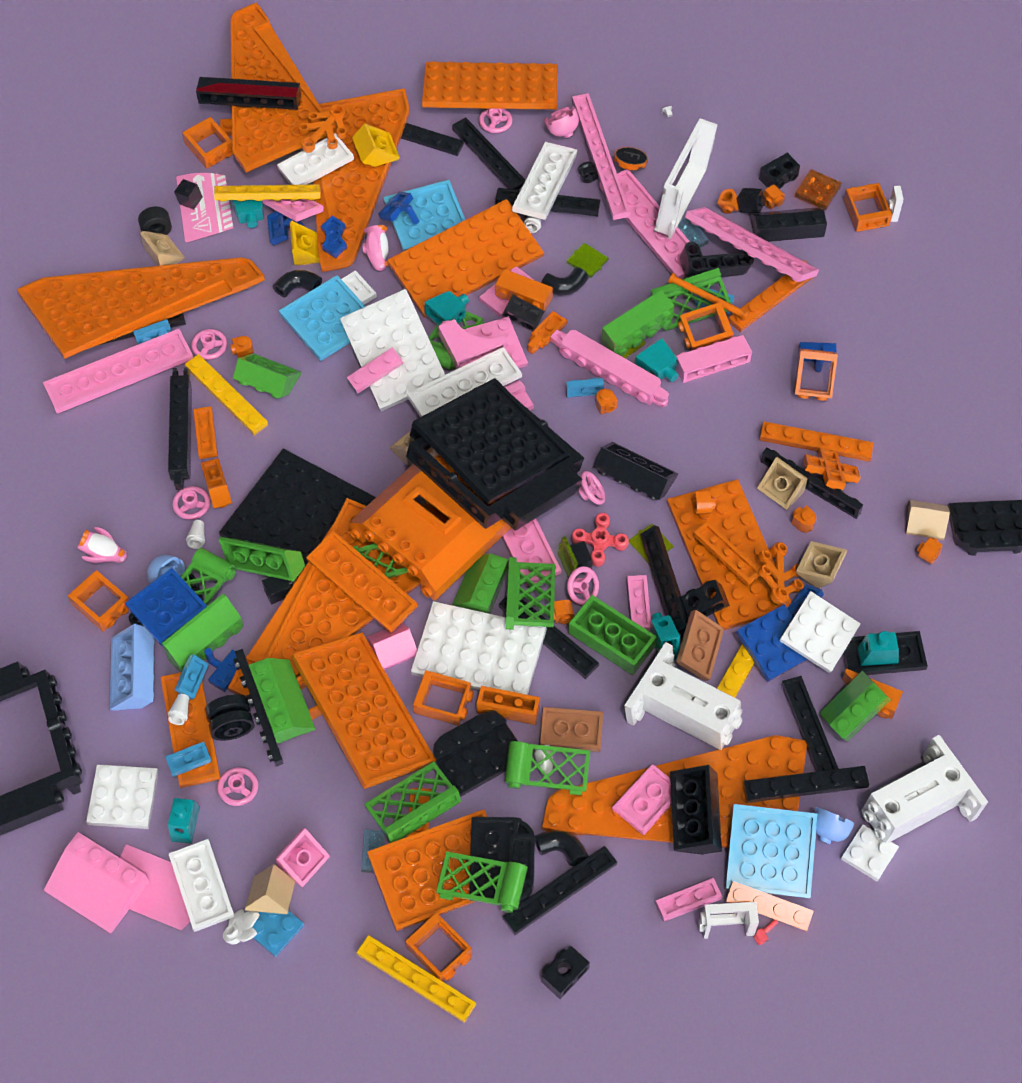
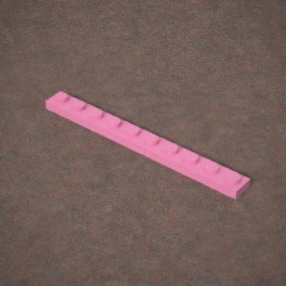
[572,93,630,220]

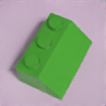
[233,353,301,398]
[452,553,509,614]
[819,671,891,742]

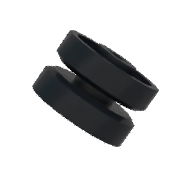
[204,694,254,741]

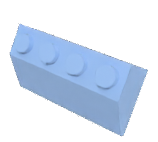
[110,624,155,711]

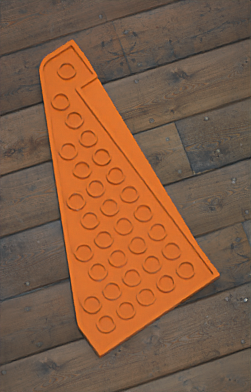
[231,2,337,173]
[313,88,410,272]
[17,257,265,359]
[228,498,421,697]
[542,735,807,848]

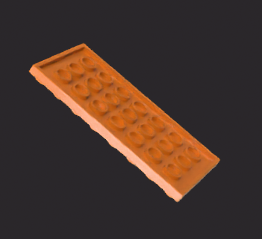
[422,61,558,110]
[387,199,544,318]
[667,479,792,630]
[292,632,436,789]

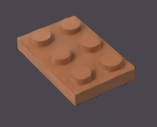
[676,610,724,681]
[540,707,603,752]

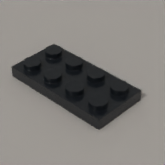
[843,631,928,675]

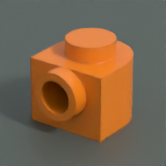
[763,185,785,210]
[717,189,739,214]
[230,336,254,358]
[596,389,618,414]
[693,489,715,514]
[791,505,816,533]
[917,537,943,565]
[549,600,575,624]

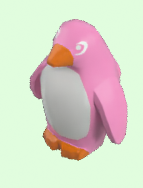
[362,225,389,271]
[77,527,127,563]

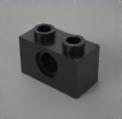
[541,946,590,999]

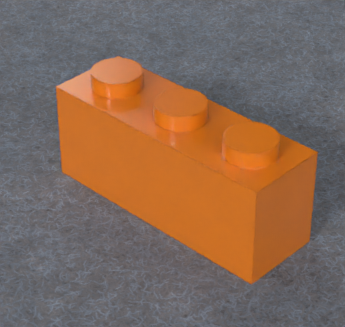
[495,269,553,311]
[477,686,540,725]

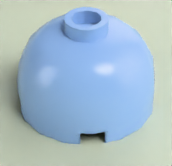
[147,555,185,584]
[813,807,855,844]

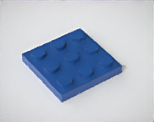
[125,568,207,646]
[735,604,808,682]

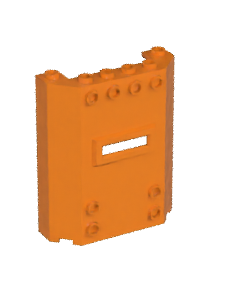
[349,447,517,601]

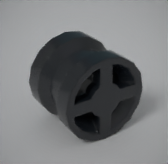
[577,161,598,183]

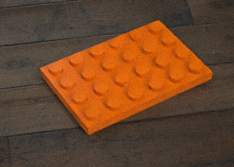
[367,809,487,932]

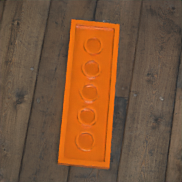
[306,531,418,634]
[160,672,221,788]

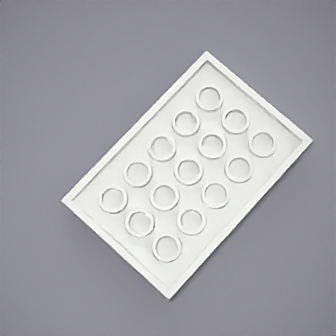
[340,289,445,412]
[411,601,547,695]

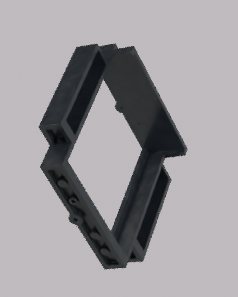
[406,388,584,531]
[0,661,82,836]

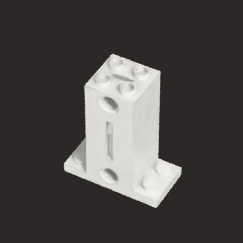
[624,642,743,750]
[861,735,988,844]

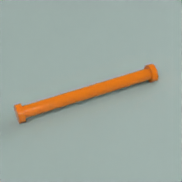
[668,273,750,321]

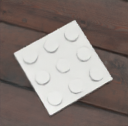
[779,591,861,673]
[86,765,159,829]

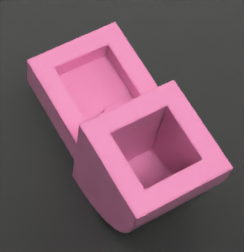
[504,380,534,410]

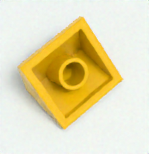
[290,221,320,265]

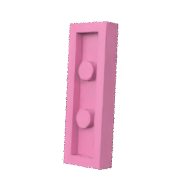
[347,347,404,393]
[627,575,651,631]
[655,878,722,922]

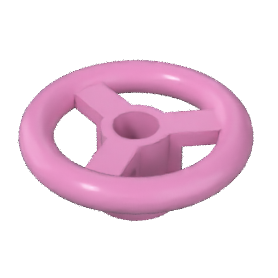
[479,108,512,133]
[191,329,227,360]
[579,471,605,505]
[172,486,210,520]
[567,566,599,605]
[217,767,258,806]

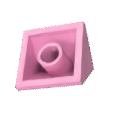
[367,622,417,670]
[275,828,330,887]

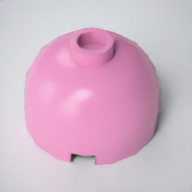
[544,106,579,138]

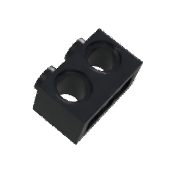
[759,152,800,189]
[502,295,545,331]
[681,580,730,617]

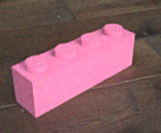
[676,335,752,383]

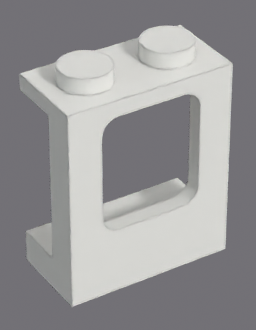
[698,902,759,939]

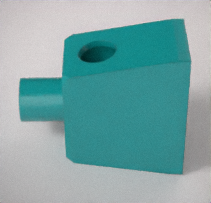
[231,200,264,228]
[425,291,469,326]
[635,338,679,382]
[651,612,680,659]
[858,631,899,666]
[168,798,200,844]

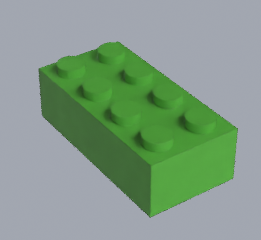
[601,290,674,356]
[568,595,657,675]

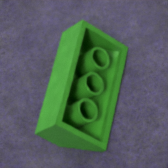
[219,537,305,581]
[162,593,244,672]
[249,658,316,744]

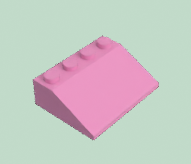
[44,832,149,934]

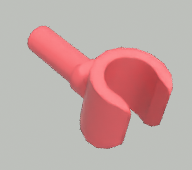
[754,919,778,945]

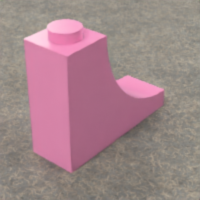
[438,319,507,370]

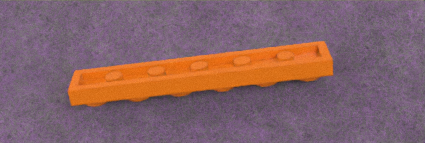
[728,260,813,332]
[760,421,874,462]

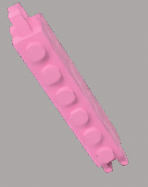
[550,330,669,408]

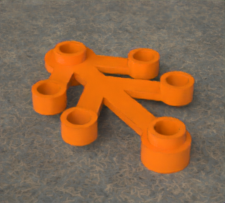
[298,104,347,153]
[758,542,804,604]

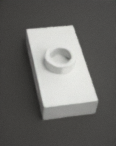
[887,186,904,222]
[341,270,377,305]

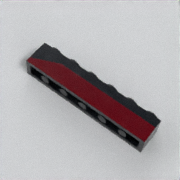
[196,77,301,110]

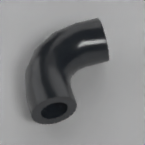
[541,268,589,295]
[273,270,322,297]
[534,830,589,866]

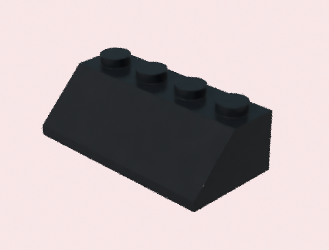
[750,207,827,242]
[593,442,678,500]
[670,765,722,855]

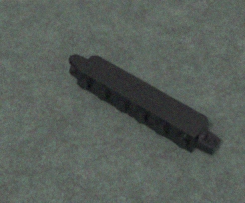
[168,367,192,490]

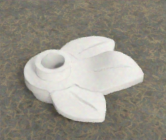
[223,909,260,945]

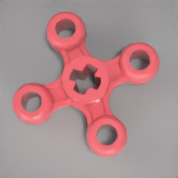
[572,513,629,567]

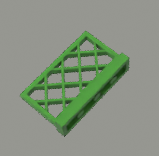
[651,268,731,332]
[506,557,555,630]
[364,761,461,843]

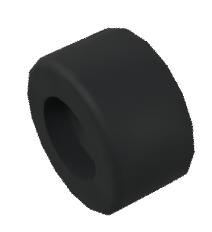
[138,206,172,235]

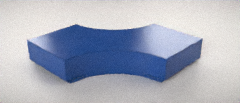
[321,215,347,259]

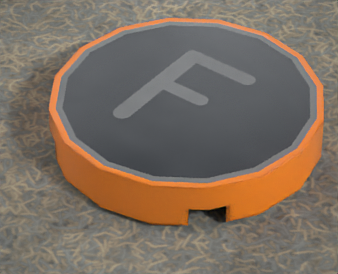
[614,147,648,170]

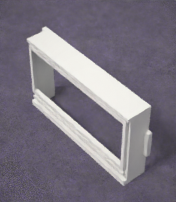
[654,118,718,239]

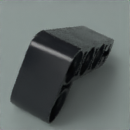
[680,242,754,278]

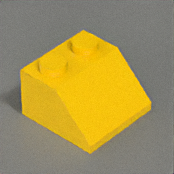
[352,124,400,167]

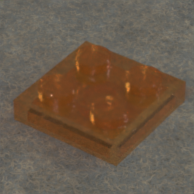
[795,169,842,210]

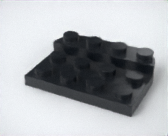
[948,500,1022,556]
[434,710,518,797]
[470,817,535,903]

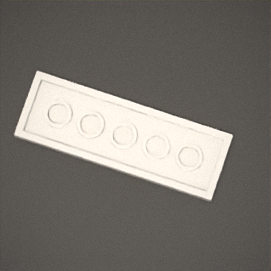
[512,142,577,220]
[407,347,522,417]

